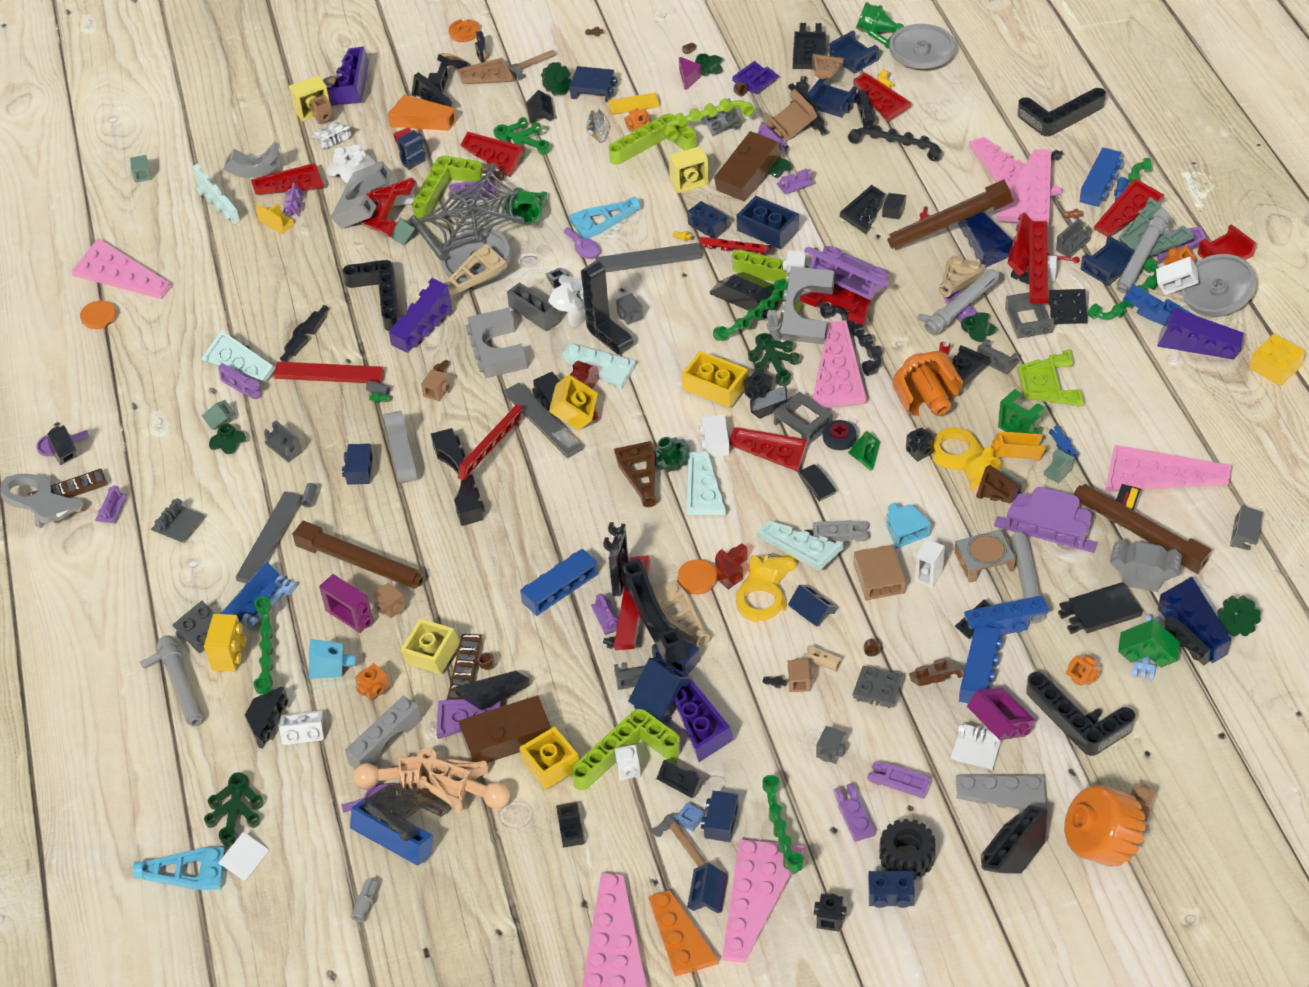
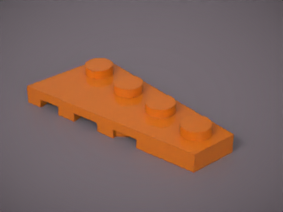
[649,890,718,977]

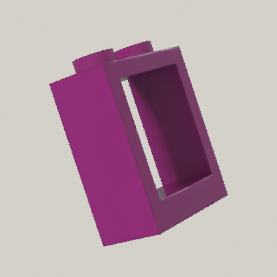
[319,574,374,633]
[967,687,1036,740]

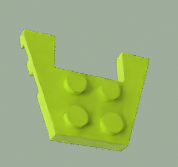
[1017,349,1084,407]

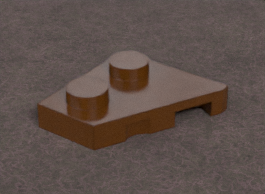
[976,465,1020,503]
[909,658,964,686]

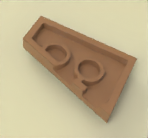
[812,54,844,79]
[457,57,513,83]

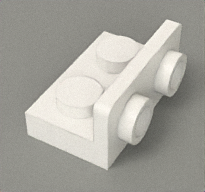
[279,710,324,745]

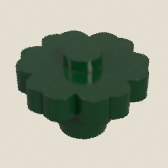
[541,62,571,96]
[654,437,690,472]
[1217,595,1261,637]

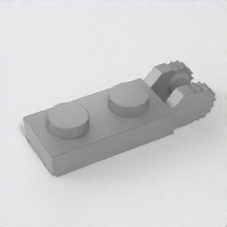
[813,520,869,542]

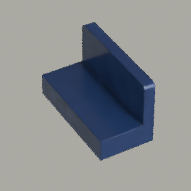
[788,585,838,626]
[687,863,728,914]

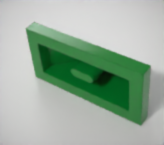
[848,431,880,471]

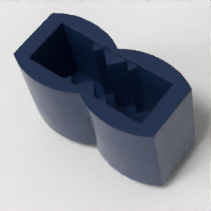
[397,130,426,170]

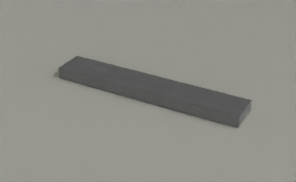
[595,243,701,272]
[504,383,583,459]
[236,491,302,583]

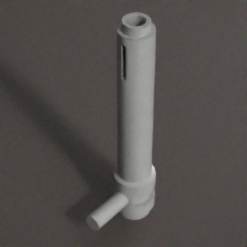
[1117,209,1173,293]
[917,269,999,335]
[1011,532,1045,624]
[140,635,202,727]

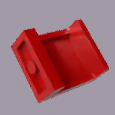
[1197,224,1256,261]

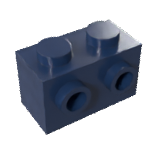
[687,201,727,238]
[868,871,915,908]

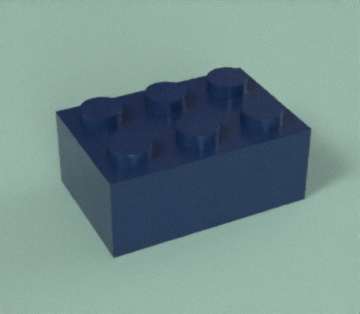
[736,195,799,249]

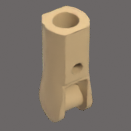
[802,645,842,672]

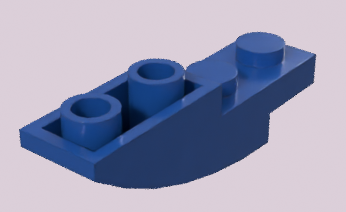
[1123,284,1194,326]

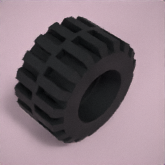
[879,819,936,880]

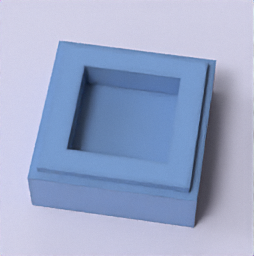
[675,802,705,831]

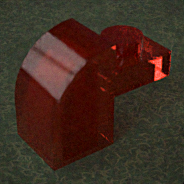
[570,360,599,389]
[715,543,747,590]

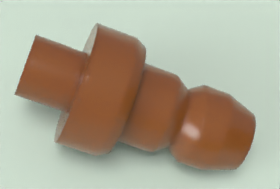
[1063,208,1083,219]

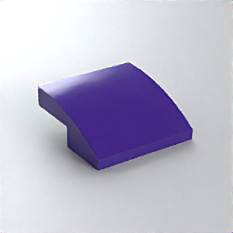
[732,61,779,94]

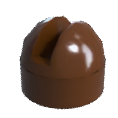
[733,82,748,96]
[863,638,881,657]
[477,652,495,670]

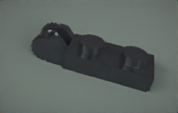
[856,90,875,129]
[1164,616,1210,666]

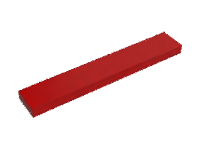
[1029,221,1048,304]
[273,361,384,383]
[457,404,523,481]
[614,555,650,651]

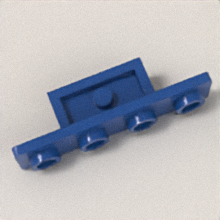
[220,562,280,622]
[964,595,1049,637]

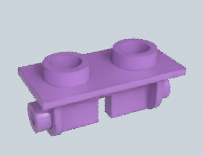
[757,122,786,149]
[777,168,815,194]
[283,183,303,217]
[95,485,127,523]
[591,594,619,635]

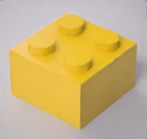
[1249,333,1306,386]
[549,374,598,431]
[204,614,246,672]
[519,727,579,790]

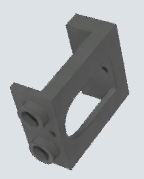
[1005,292,1054,339]
[774,391,833,446]

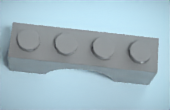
[345,695,422,769]

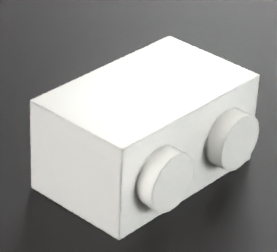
[1156,257,1199,295]
[699,415,729,457]
[915,539,945,588]

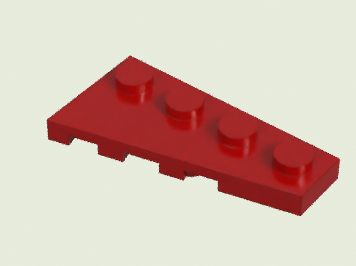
[853,72,911,121]
[460,131,524,177]
[251,163,324,195]
[1094,178,1164,237]
[1007,212,1032,276]
[699,237,771,255]
[729,427,807,472]

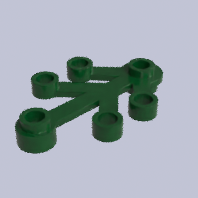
[748,333,800,386]
[204,772,264,846]

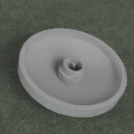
[889,24,954,69]
[441,228,511,285]
[1181,254,1256,316]

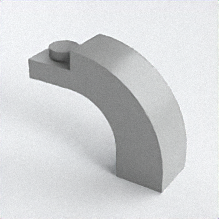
[224,141,280,178]

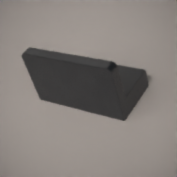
[428,63,449,93]
[526,89,554,123]
[656,757,709,798]

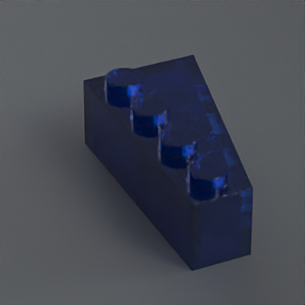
[958,211,1013,268]
[1157,577,1232,664]

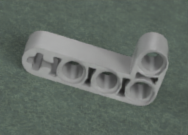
[383,410,418,483]

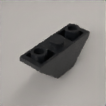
[245,687,289,749]

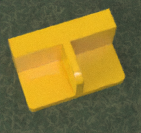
[255,204,294,234]

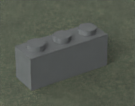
[507,282,559,331]

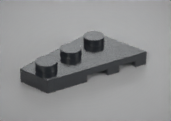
[411,72,452,107]
[839,185,885,234]
[952,345,990,390]
[455,670,529,711]

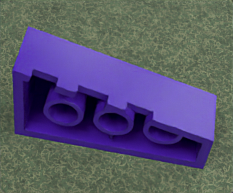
[327,46,369,106]
[389,278,452,353]
[1157,308,1244,360]
[674,670,734,762]

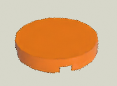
[449,19,480,42]
[80,300,116,329]
[677,559,717,594]

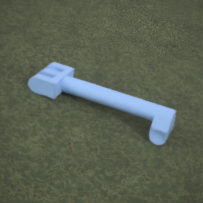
[243,576,297,630]
[1132,615,1159,680]

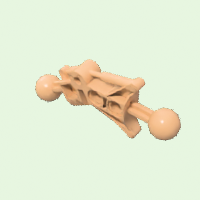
[353,748,510,812]

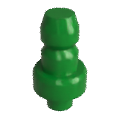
[369,392,390,403]

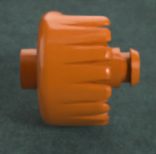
[892,351,963,416]
[1064,785,1145,867]

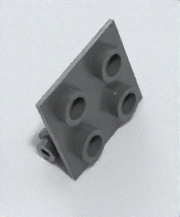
[703,98,741,136]
[151,498,205,543]
[172,600,215,654]
[852,666,903,709]

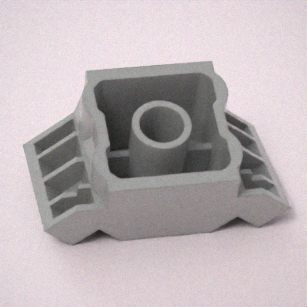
[1110,539,1182,592]

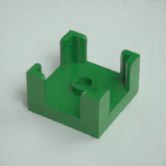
[998,389,1045,434]

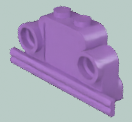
[804,246,890,300]
[994,487,1097,553]

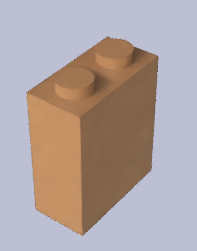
[854,545,905,601]

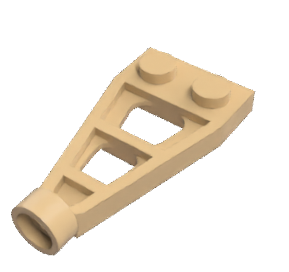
[445,244,508,296]
[938,256,986,298]
[654,580,710,647]

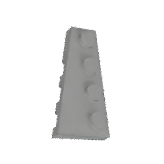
[956,775,1046,812]

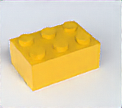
[681,351,748,408]

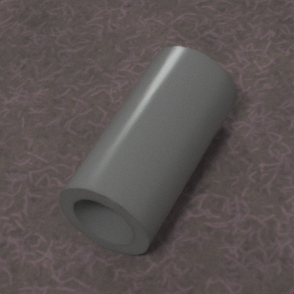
[366,380,390,395]
[301,483,318,508]

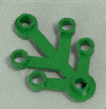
[493,117,551,159]

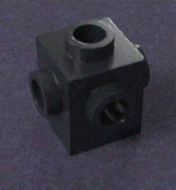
[744,369,773,399]
[906,427,934,462]
[814,893,847,932]

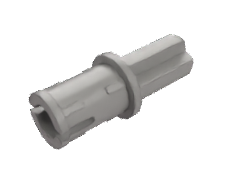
[767,310,782,341]
[350,878,377,923]

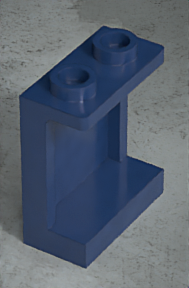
[829,30,879,74]
[569,66,618,102]
[807,78,858,118]
[1080,236,1135,286]
[628,657,691,723]

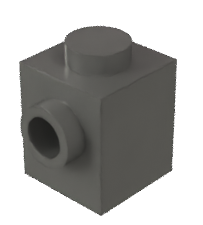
[616,293,643,325]
[816,726,846,764]

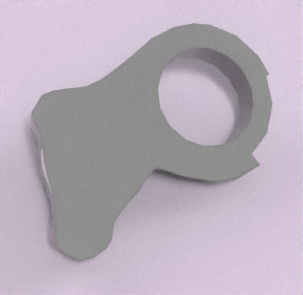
[0,474,84,528]

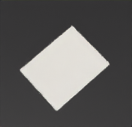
[218,832,269,881]

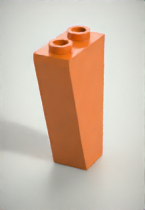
[388,95,457,131]

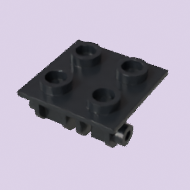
[1048,289,1088,324]

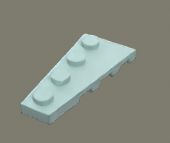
[192,164,240,225]
[201,330,275,382]
[562,343,636,390]
[687,452,726,515]
[757,520,844,571]

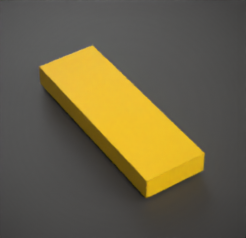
[608,92,659,115]

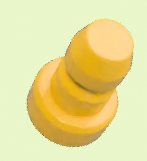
[673,231,692,242]

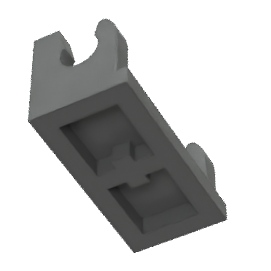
[1056,218,1091,257]
[977,339,1019,375]
[264,421,303,463]
[1230,505,1263,550]
[614,664,645,690]

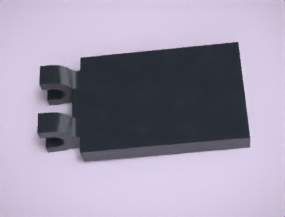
[792,23,826,69]
[603,522,629,597]
[1058,582,1143,634]

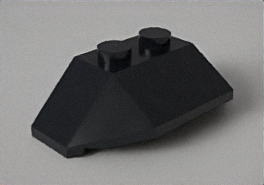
[709,272,779,319]
[981,805,1048,874]

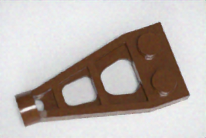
[614,441,657,508]

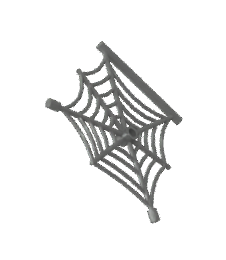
[410,163,524,261]

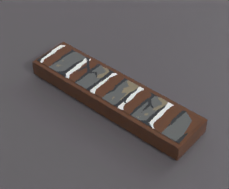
[28,468,108,498]
[447,634,482,700]

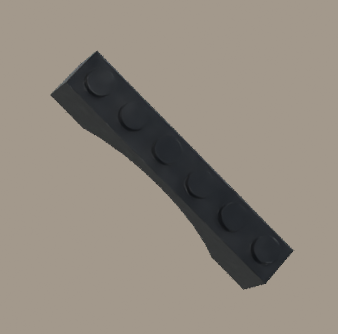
[431,428,485,526]
[620,559,685,664]

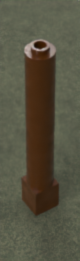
[887,179,1014,250]
[1074,483,1212,574]
[292,520,424,589]

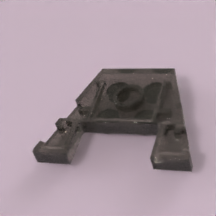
[363,784,452,842]

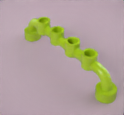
[664,98,755,141]

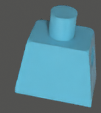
[886,502,930,549]
[309,639,355,679]

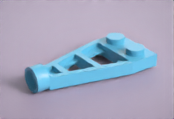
[569,196,640,238]
[133,847,225,890]

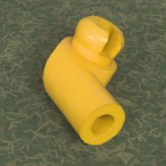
[877,69,894,89]

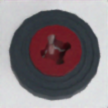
[822,420,857,450]

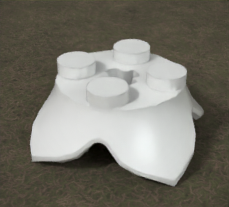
[326,144,376,183]
[548,275,586,328]

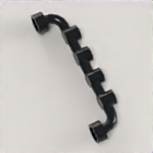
[848,125,942,162]
[820,303,882,376]

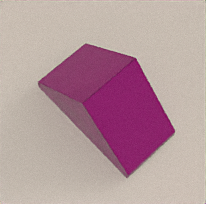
[678,57,701,90]

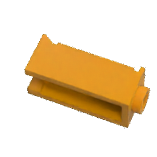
[991,431,1045,461]

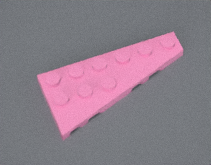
[812,320,866,408]
[582,873,647,987]

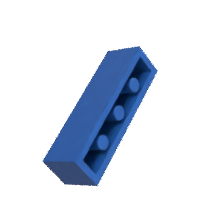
[1079,147,1124,207]
[520,548,598,616]
[959,626,1003,703]
[350,798,433,866]

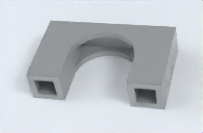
[331,161,392,229]
[779,266,835,344]
[466,308,528,378]

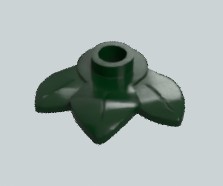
[695,53,723,76]
[768,157,792,178]
[961,312,997,342]
[209,423,246,454]

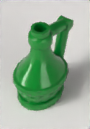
[856,2,904,48]
[505,187,547,224]

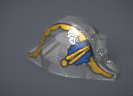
[586,109,611,143]

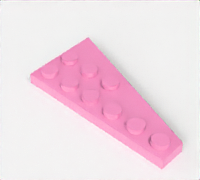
[969,137,1062,197]
[996,149,1051,224]
[72,238,171,299]
[1105,445,1232,492]
[723,839,805,963]

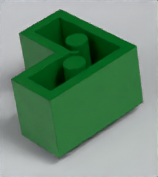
[1118,619,1180,668]

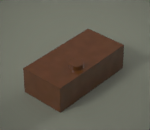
[714,131,781,202]
[458,695,551,763]

